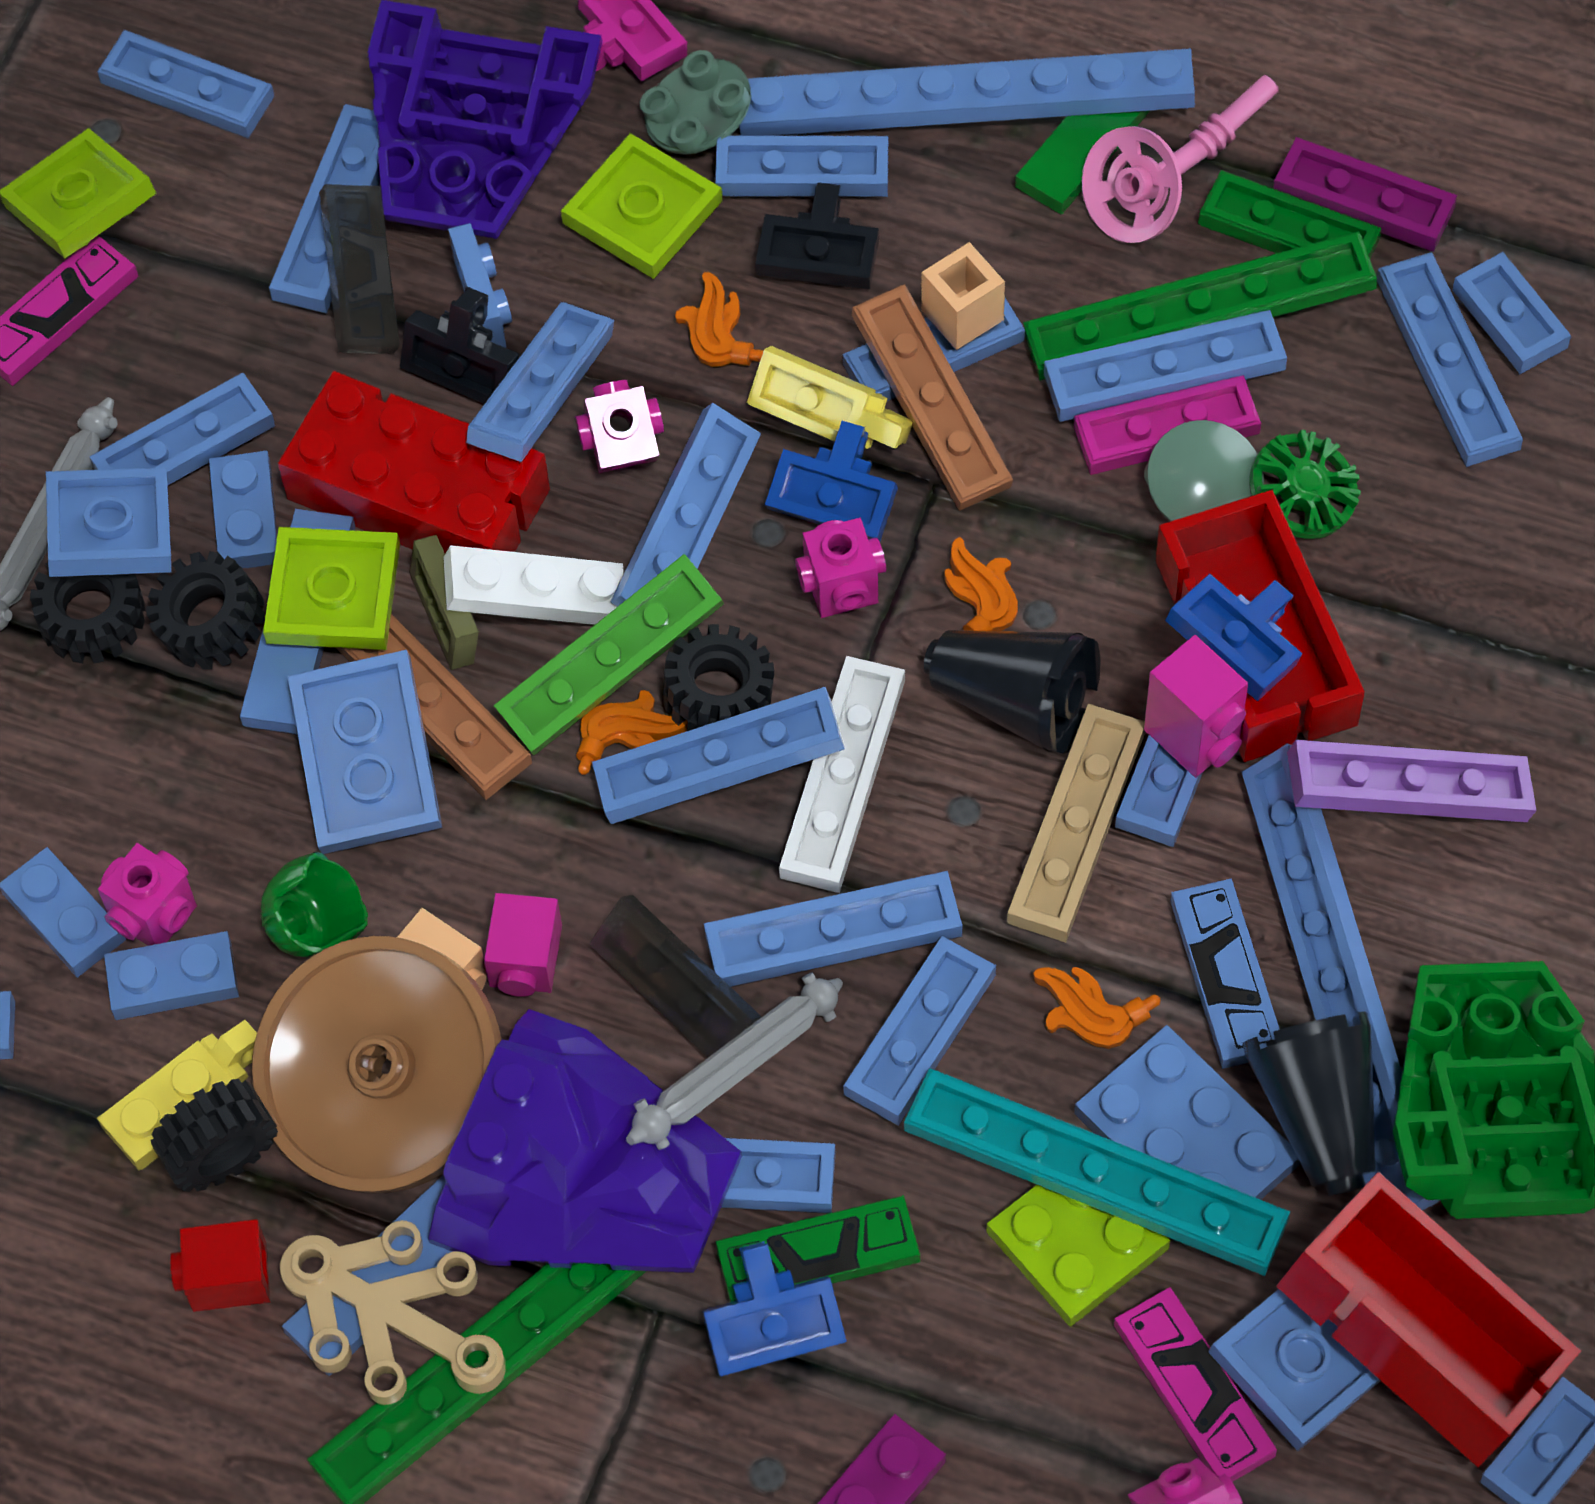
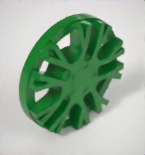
[1249,430,1361,539]

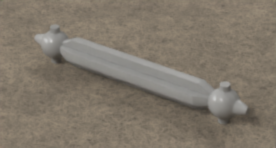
[0,397,118,631]
[626,972,843,1150]

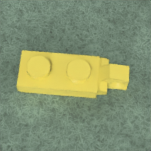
[747,346,913,449]
[97,1020,257,1171]

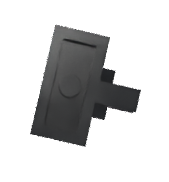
[755,182,879,289]
[400,287,519,404]

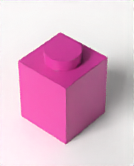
[484,893,562,996]

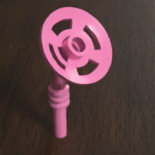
[1082,75,1279,243]

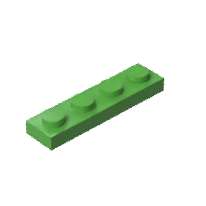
[494,553,724,756]

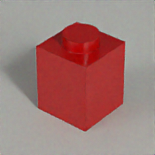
[170,1219,271,1312]

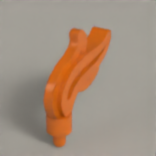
[675,272,763,367]
[944,537,1018,631]
[576,690,688,775]
[1033,967,1161,1049]

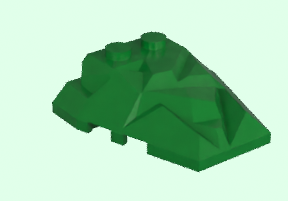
[1393,961,1595,1219]

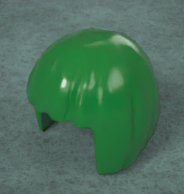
[261,852,368,957]

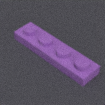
[1287,740,1537,822]

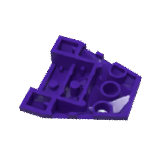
[368,0,603,239]
[428,1009,742,1273]

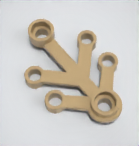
[280,1221,506,1405]

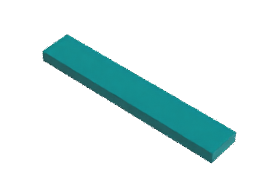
[904,1068,1290,1276]

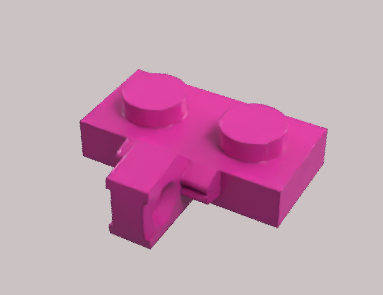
[578,0,687,81]

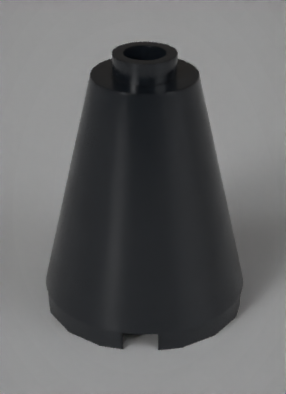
[924,630,1101,754]
[1242,1012,1376,1196]

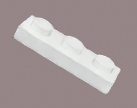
[443,545,624,625]

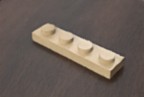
[1007,704,1145,943]

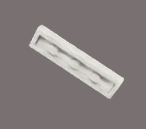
[779,656,905,893]

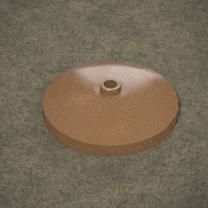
[252,936,502,1193]

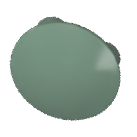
[640,50,751,154]
[1144,420,1264,521]

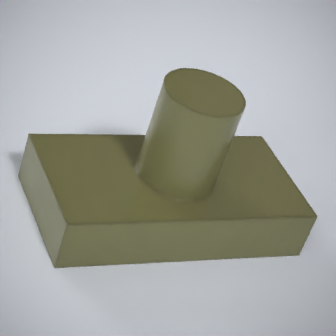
[410,535,479,670]

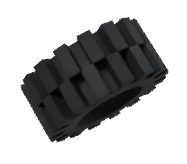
[146,551,266,669]
[30,562,146,664]
[662,624,774,731]
[150,1079,278,1192]

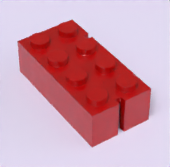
[278,370,550,554]
[1156,490,1365,762]
[1276,1172,1581,1467]

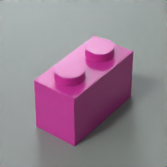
[1144,635,1248,778]

